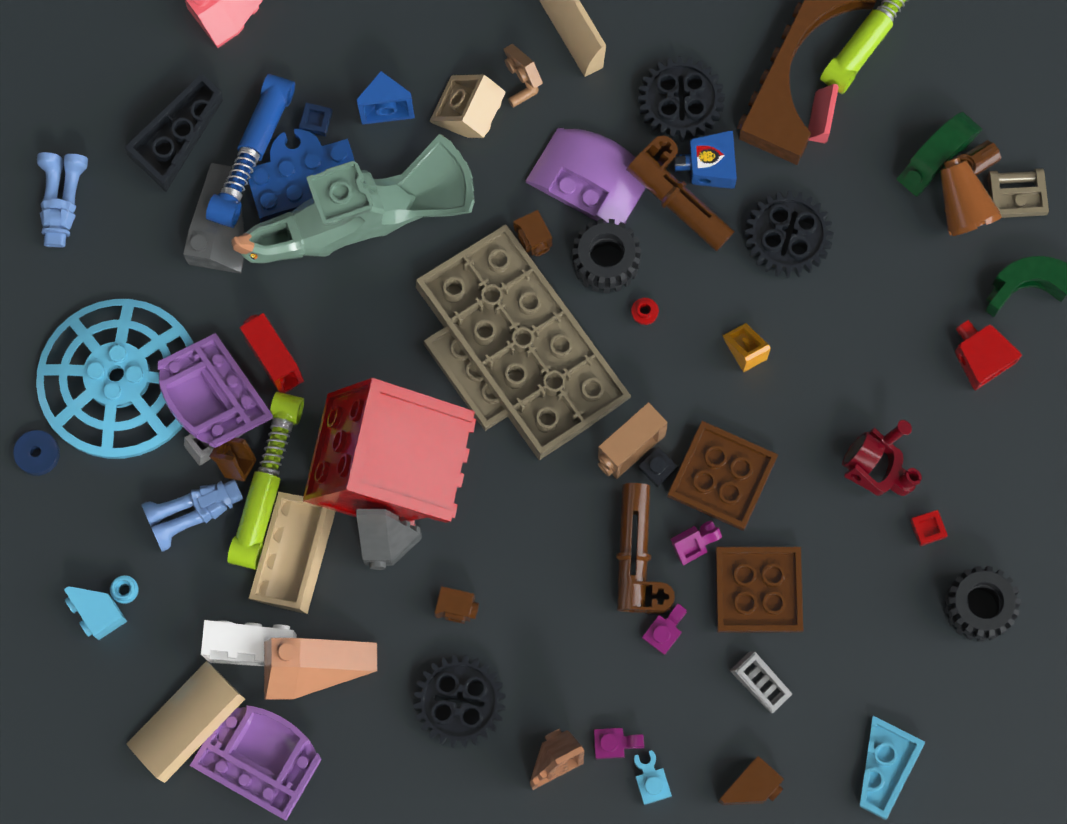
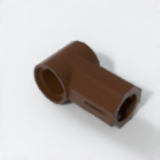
[956,140,1002,176]

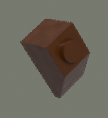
[718,756,784,805]

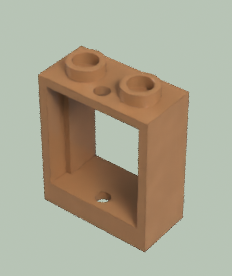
[598,402,668,479]

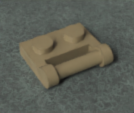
[987,168,1049,218]

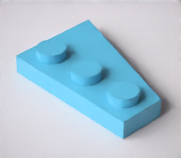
[860,716,925,820]

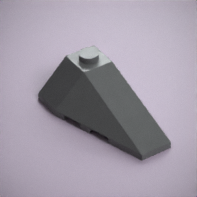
[183,163,245,274]
[356,509,422,570]

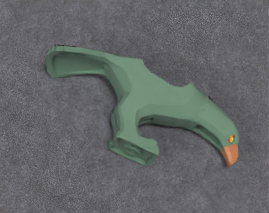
[231,134,475,263]

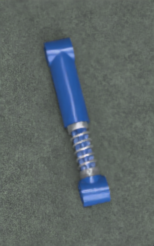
[206,74,295,228]

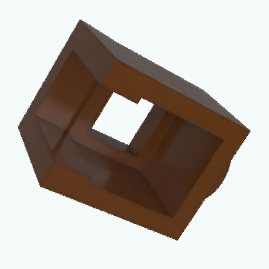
[513,210,552,256]
[209,438,257,481]
[435,586,479,624]

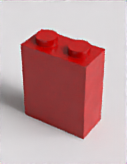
[240,313,304,393]

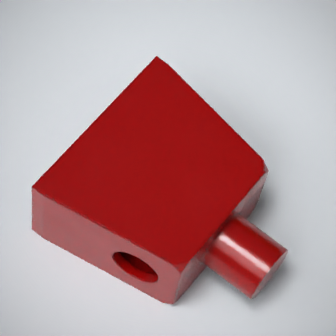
[955,320,1022,391]

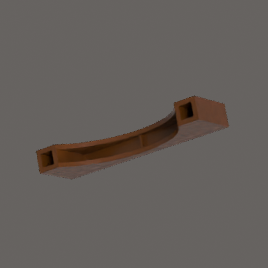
[737,0,877,165]

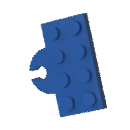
[248,129,355,221]

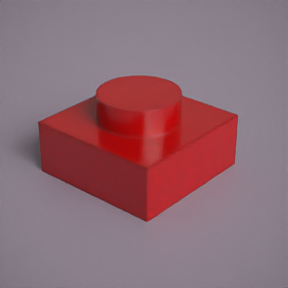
[910,510,948,546]

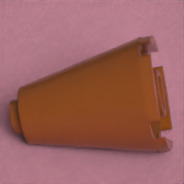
[940,157,1002,236]

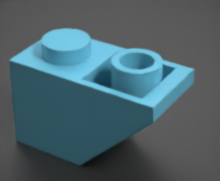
[64,586,127,640]

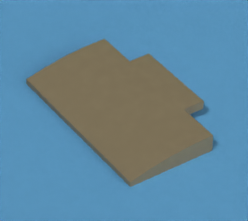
[416,225,631,460]

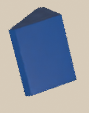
[357,71,415,125]

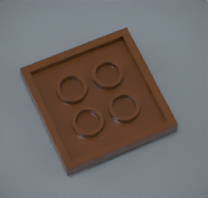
[667,421,778,531]
[716,547,803,633]

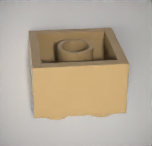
[430,75,505,138]

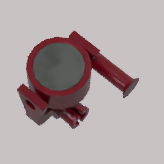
[842,420,922,496]

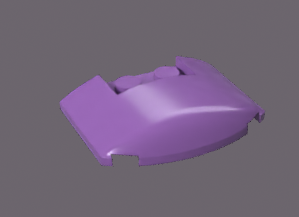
[526,128,646,225]
[158,333,273,448]
[190,706,322,821]

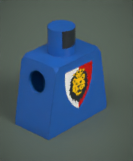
[674,131,737,189]

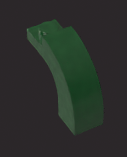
[897,112,983,197]
[985,256,1067,317]

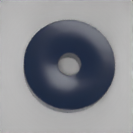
[13,430,60,476]

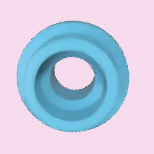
[110,575,139,604]

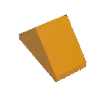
[723,323,770,372]

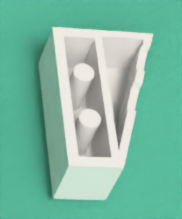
[201,620,297,666]

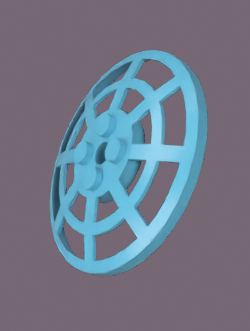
[36,299,194,459]

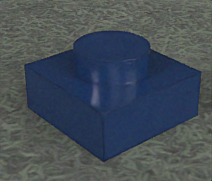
[299,103,333,137]

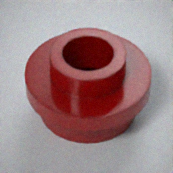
[631,298,659,325]

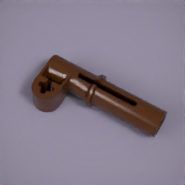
[626,136,735,252]
[616,483,675,614]

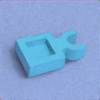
[634,750,672,805]

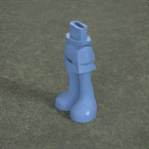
[37,152,88,248]
[141,480,243,552]

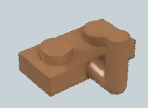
[504,44,543,108]

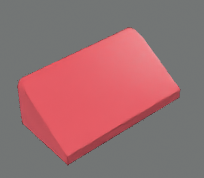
[808,84,839,144]

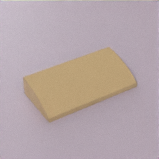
[539,0,606,77]
[249,492,336,614]
[127,661,245,783]

